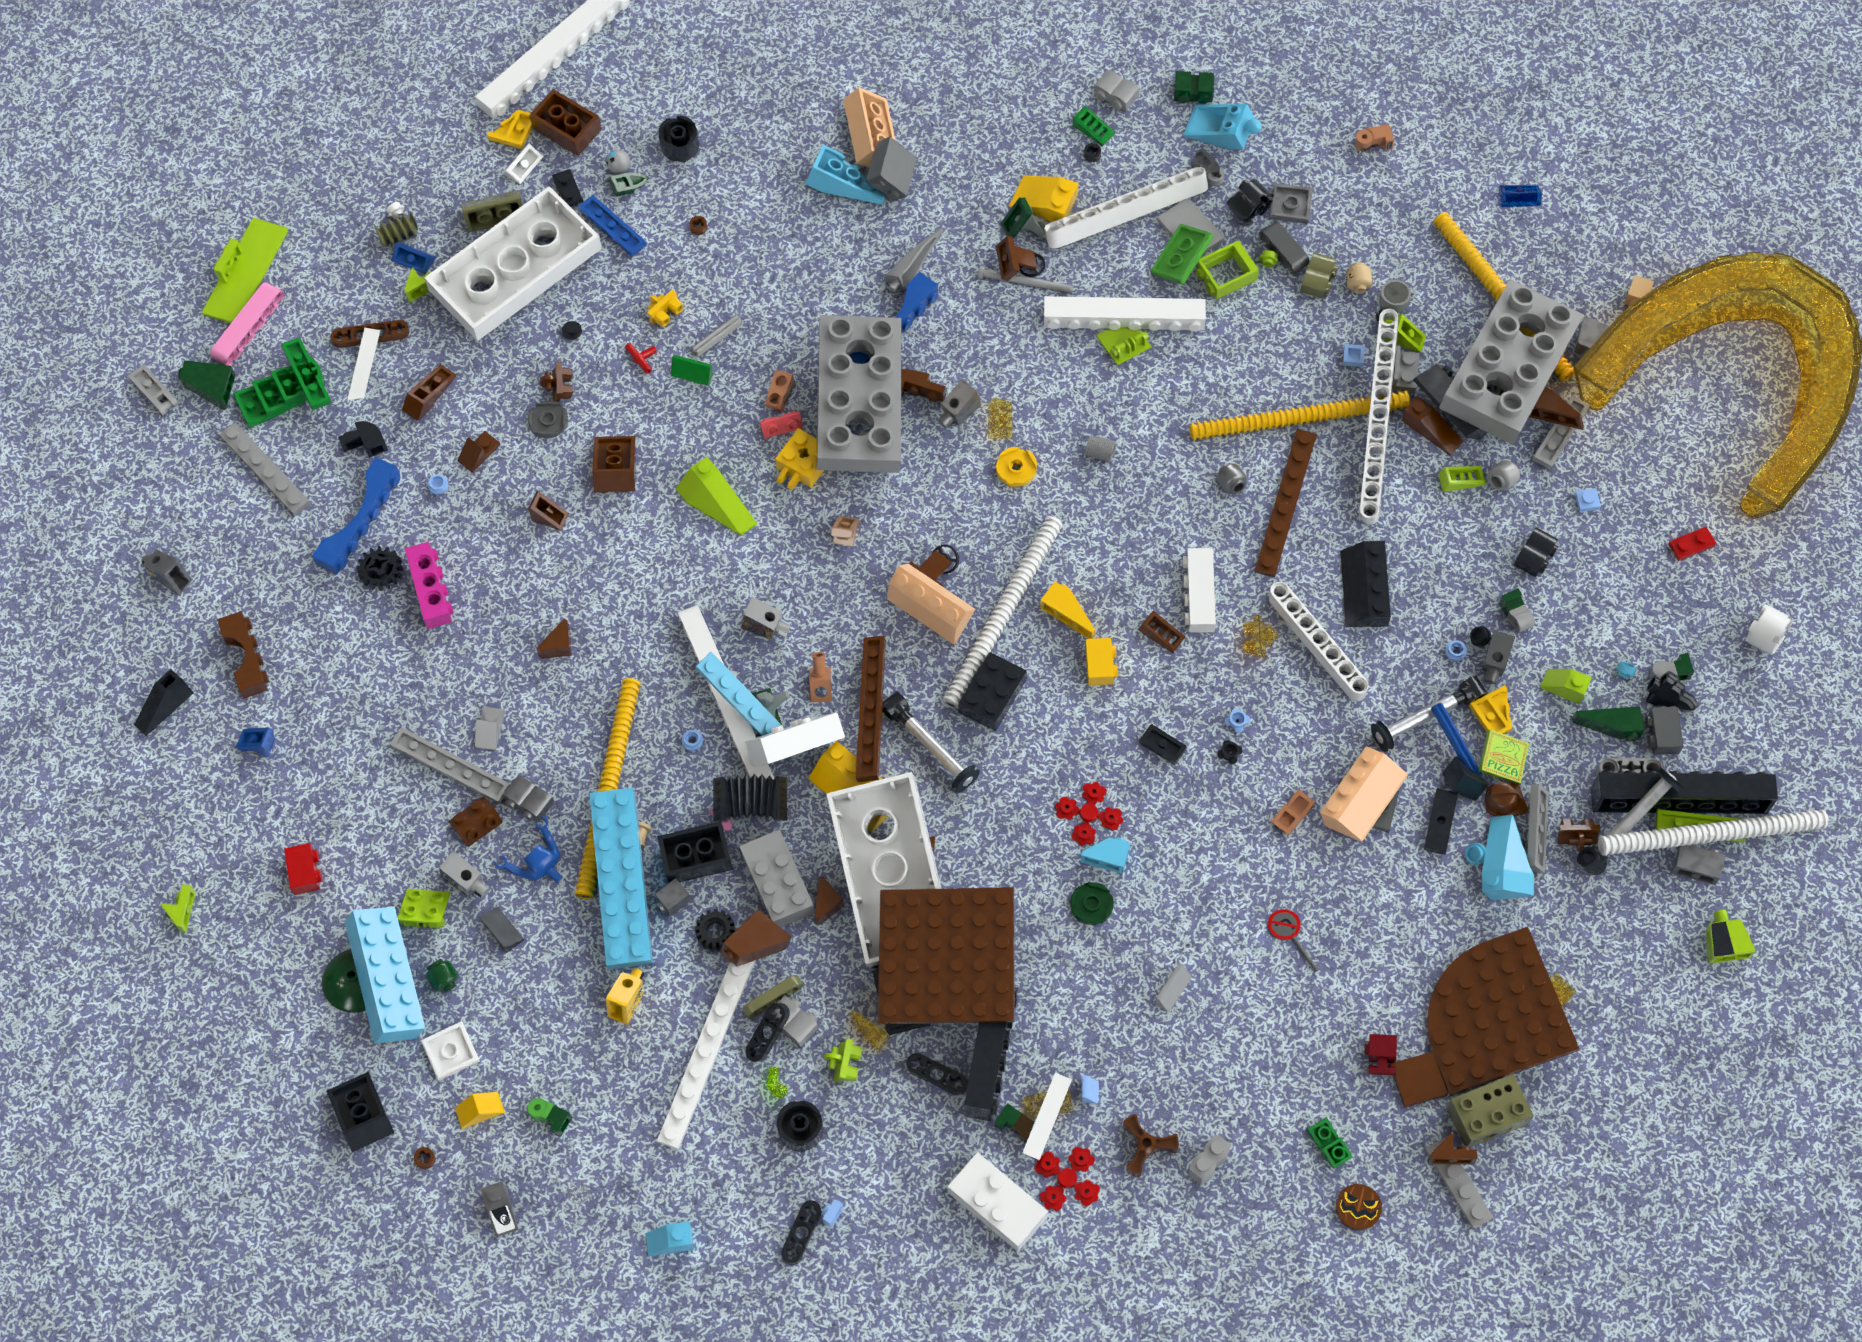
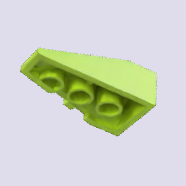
[676,457,757,536]

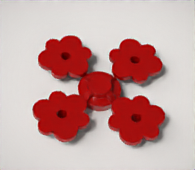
[1055,782,1123,846]
[1035,1147,1100,1211]

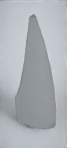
[884,228,943,292]

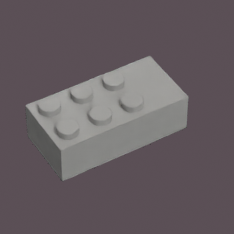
[739,829,815,927]

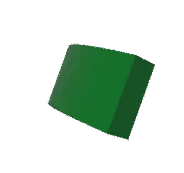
[1306,1118,1353,1169]

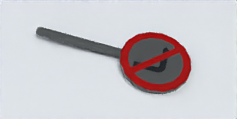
[1268,909,1319,972]

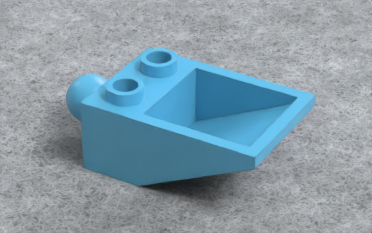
[1183,104,1262,150]

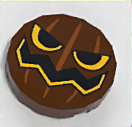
[1336,1184,1382,1231]

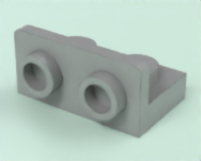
[1392,345,1419,391]

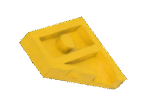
[487,109,532,149]
[1469,685,1512,734]

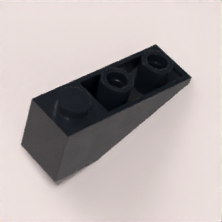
[134,669,194,736]

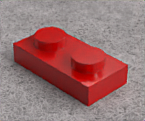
[1668,526,1716,561]

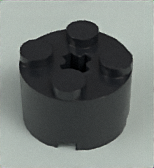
[659,116,699,162]
[1227,179,1274,225]
[777,1100,824,1152]

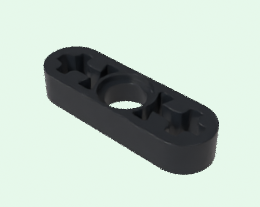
[745,1003,790,1062]
[906,1053,967,1095]
[781,1200,821,1265]

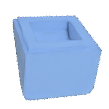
[1081,1075,1099,1104]

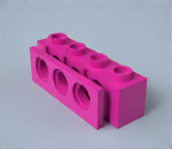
[405,542,454,629]

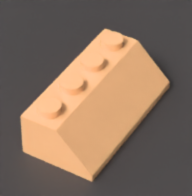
[843,87,895,168]
[887,564,975,645]
[1320,746,1408,842]

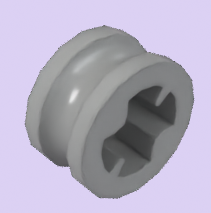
[1207,168,1225,186]

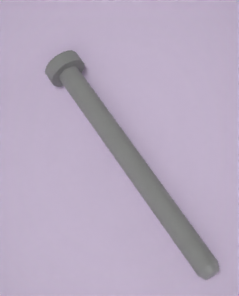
[978,265,1074,293]

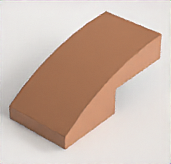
[1271,789,1316,835]

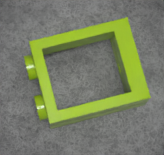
[1195,240,1259,300]

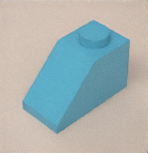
[1081,837,1131,874]
[646,1221,694,1257]

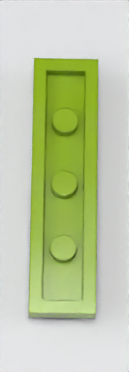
[1655,809,1746,843]

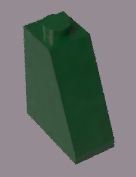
[178,360,236,410]

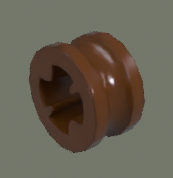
[689,216,708,235]
[414,1147,436,1169]

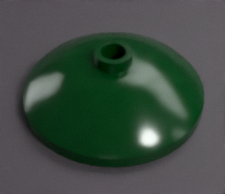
[322,949,366,1013]

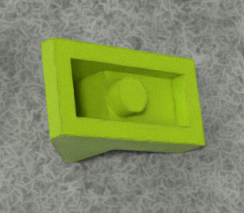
[404,268,431,302]
[161,884,196,933]

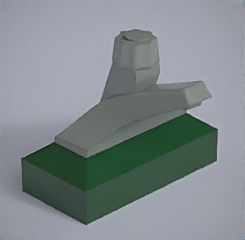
[1000,198,1045,238]
[751,688,789,725]

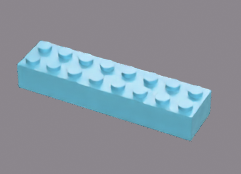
[589,788,653,970]

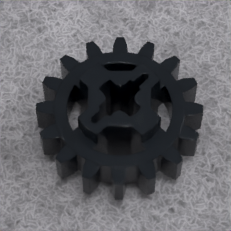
[356,546,403,591]

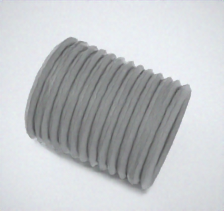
[1085,435,1116,462]

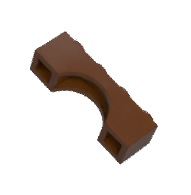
[217,611,270,699]

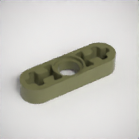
[743,975,803,1019]

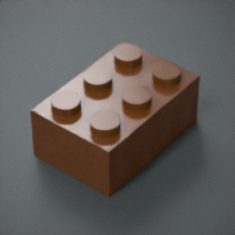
[529,89,602,156]

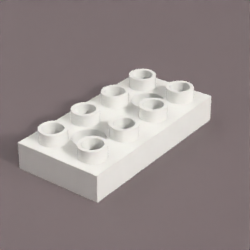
[424,187,602,341]
[827,772,942,968]

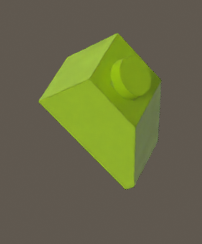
[1383,314,1426,353]
[1540,669,1592,704]

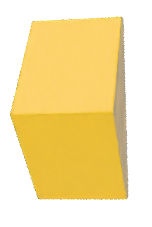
[455,1092,505,1129]

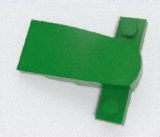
[233,337,331,428]

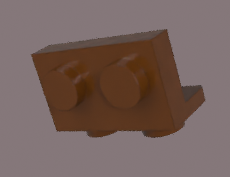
[448,796,503,847]

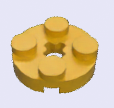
[996,447,1037,487]

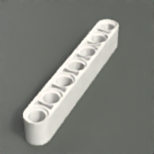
[1269,582,1369,701]

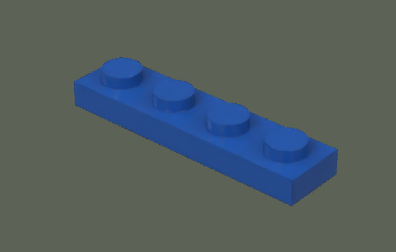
[578,195,647,257]

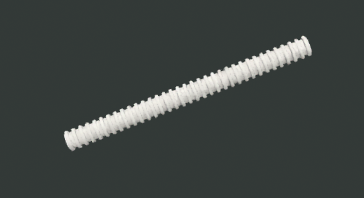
[943,516,1063,709]
[1598,810,1828,856]

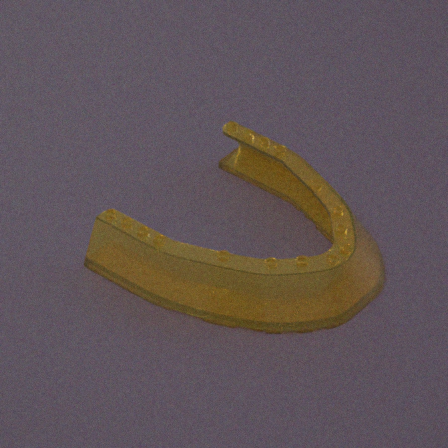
[1573,252,1862,519]

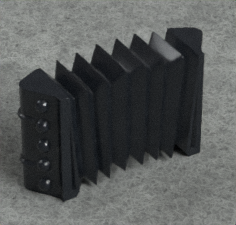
[712,773,788,822]

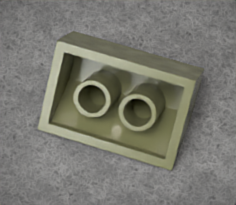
[461,190,523,233]

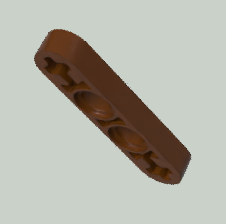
[330,320,410,348]

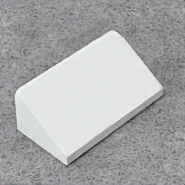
[503,144,544,184]

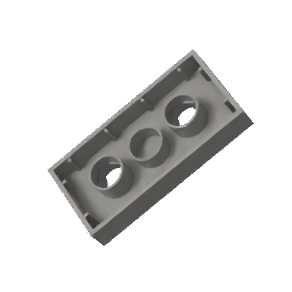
[1439,279,1584,445]
[817,315,901,473]

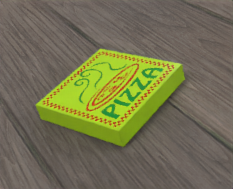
[1479,730,1529,784]

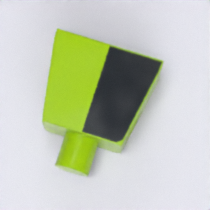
[1706,910,1756,964]

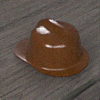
[1485,782,1529,816]

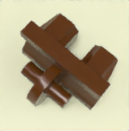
[540,361,573,403]
[1557,819,1601,852]

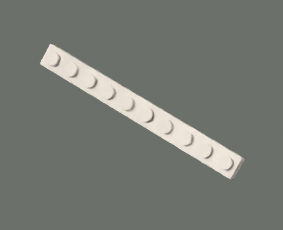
[657,960,756,1150]

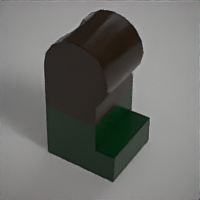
[995,1103,1035,1143]

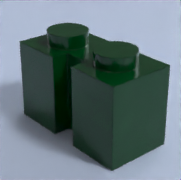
[1174,71,1214,104]

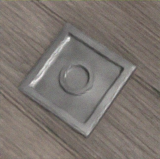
[1269,183,1313,224]

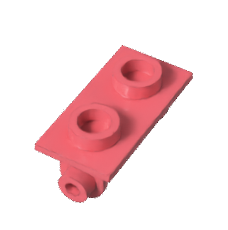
[759,411,803,439]

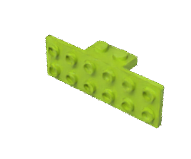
[202,218,288,324]

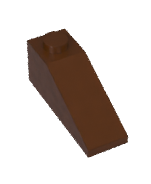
[402,364,457,421]
[1529,387,1584,430]
[1401,396,1463,456]

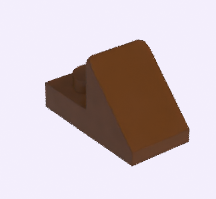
[457,431,500,473]
[1428,1132,1478,1164]

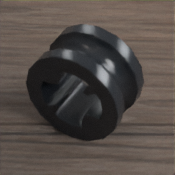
[1084,143,1101,162]

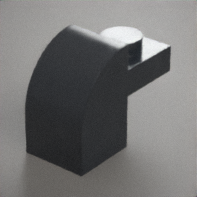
[338,421,388,458]

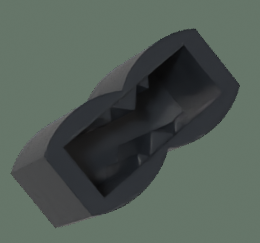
[1514,527,1558,577]

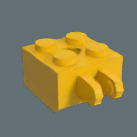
[775,428,824,490]

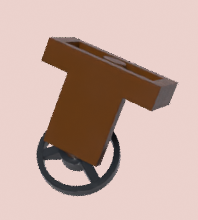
[995,236,1045,281]
[909,544,959,587]

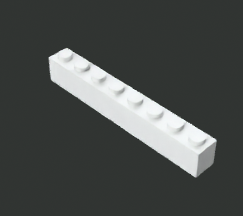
[1044,296,1206,331]

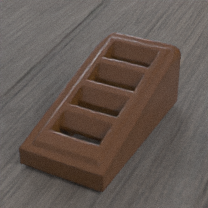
[1137,610,1186,653]

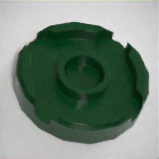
[1070,882,1114,925]

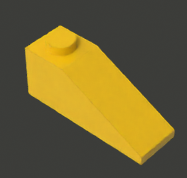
[1040,582,1095,639]

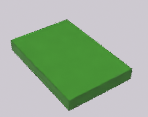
[1150,223,1214,285]

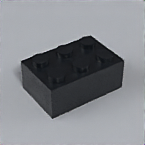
[958,652,1027,731]
[657,821,733,884]

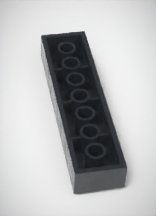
[1591,770,1778,814]

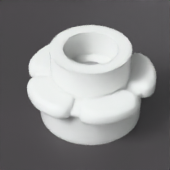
[386,202,404,220]

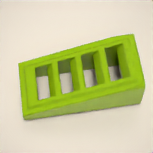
[1438,466,1486,492]

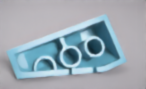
[805,145,886,204]
[1482,815,1534,900]

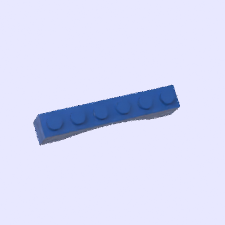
[849,271,939,364]
[312,457,401,574]

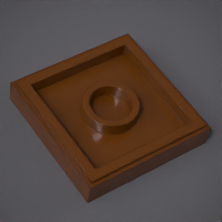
[1389,1052,1448,1108]

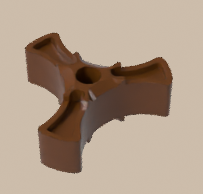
[1122,1114,1179,1178]

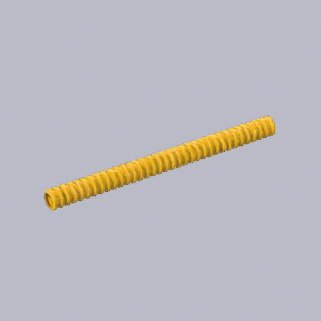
[1433,212,1575,381]
[1189,391,1411,441]
[574,678,641,899]

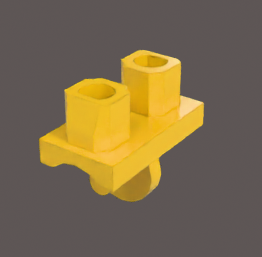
[647,289,683,327]

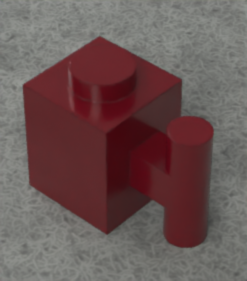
[1364,1034,1397,1076]

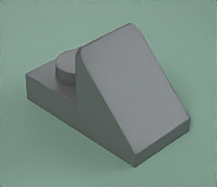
[475,707,505,751]

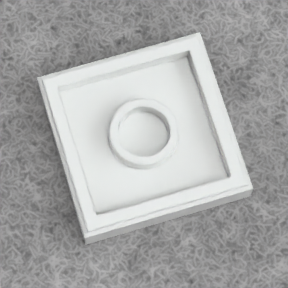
[421,1021,480,1081]

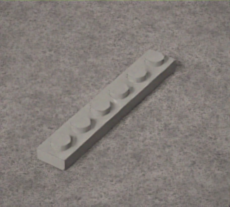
[219,422,311,516]
[390,727,510,805]

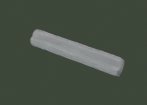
[692,315,742,357]

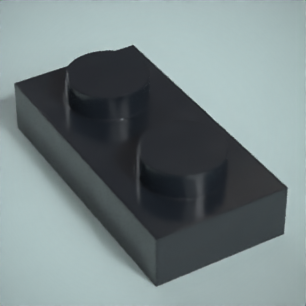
[552,169,583,207]
[1139,724,1187,765]

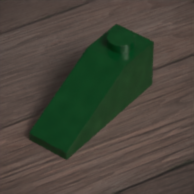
[1572,706,1644,742]

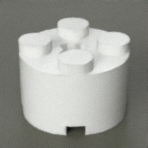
[1745,604,1793,655]

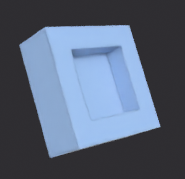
[1343,344,1365,367]
[1575,488,1601,512]
[822,1199,844,1228]

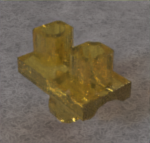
[1243,615,1278,658]

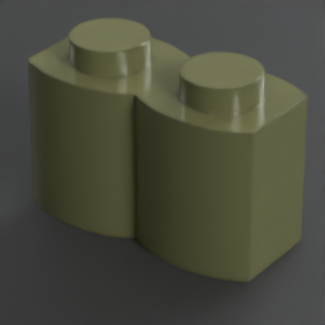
[1300,252,1339,299]

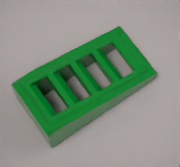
[1072,106,1115,146]

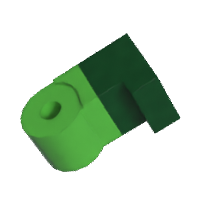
[528,1098,572,1137]

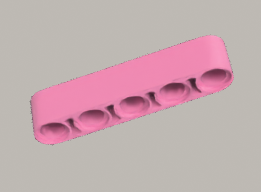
[210,282,284,366]

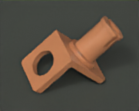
[809,652,832,702]

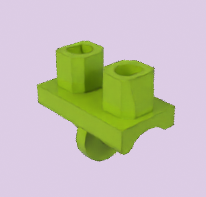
[823,1038,862,1083]

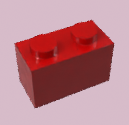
[284,843,323,895]

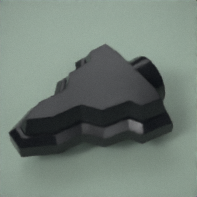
[1646,671,1698,711]

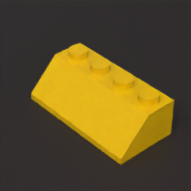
[808,740,887,833]

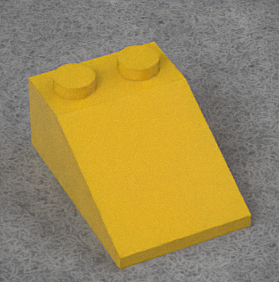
[1009,175,1079,222]

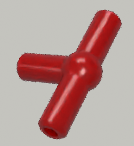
[625,343,657,374]

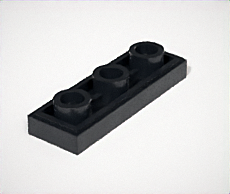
[1424,788,1458,855]

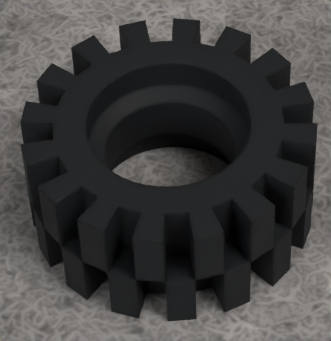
[695,909,736,952]

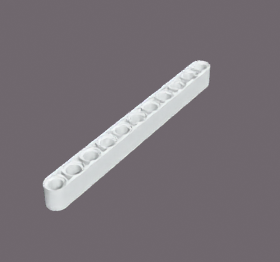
[1360,309,1398,525]
[678,605,774,780]

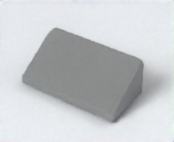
[1155,963,1192,1012]

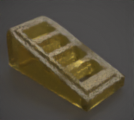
[850,1010,890,1054]
[1023,1089,1074,1119]

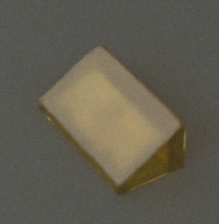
[988,398,1012,439]

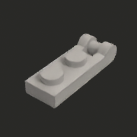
[128,364,179,416]

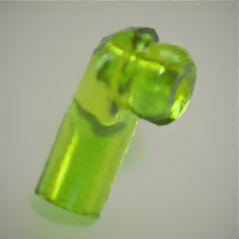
[766,1067,788,1098]

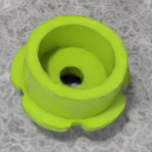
[1259,250,1278,268]

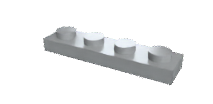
[1532,396,1590,470]
[1526,784,1549,873]
[1425,1138,1494,1230]

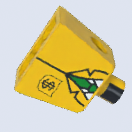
[606,968,645,1025]

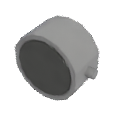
[1377,280,1413,313]

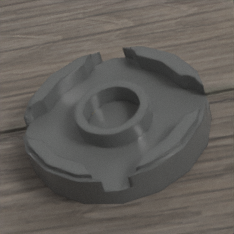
[527,400,569,439]

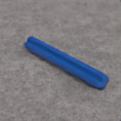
[1431,703,1483,777]

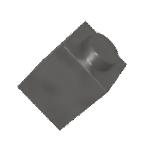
[655,878,691,917]

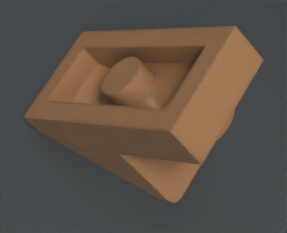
[831,516,860,546]

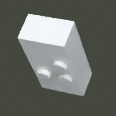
[745,713,845,766]
[948,1152,1048,1252]

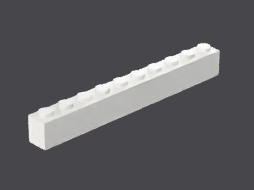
[475,0,630,119]

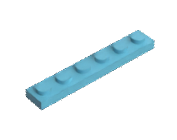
[695,652,786,759]

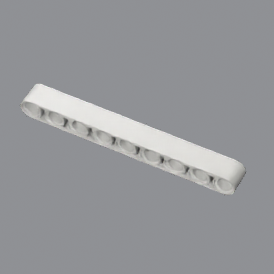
[1044,167,1208,249]

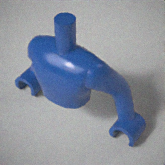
[494,816,563,883]

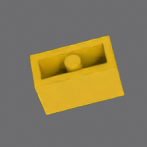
[1085,638,1118,686]

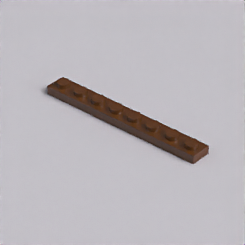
[1255,429,1317,578]
[856,636,886,782]

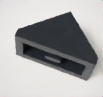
[1442,756,1489,801]

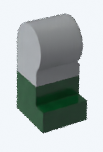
[1499,588,1535,633]
[1649,653,1694,681]

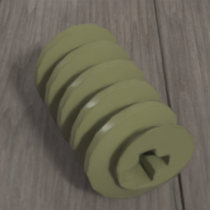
[374,211,418,247]

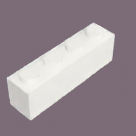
[1183,548,1216,632]

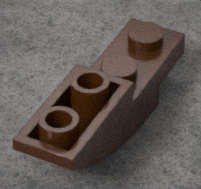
[901,369,946,402]

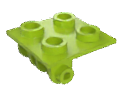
[1096,327,1152,365]
[397,889,450,929]

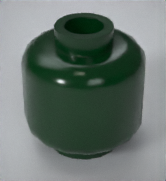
[425,959,459,993]

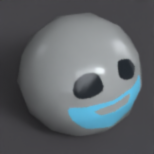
[606,149,630,174]

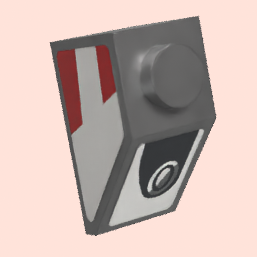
[480,1181,519,1237]

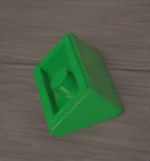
[671,355,713,386]

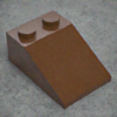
[592,436,636,493]

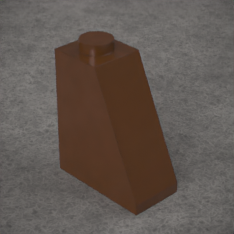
[720,909,791,967]

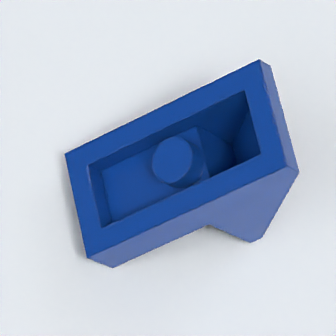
[235,727,275,758]

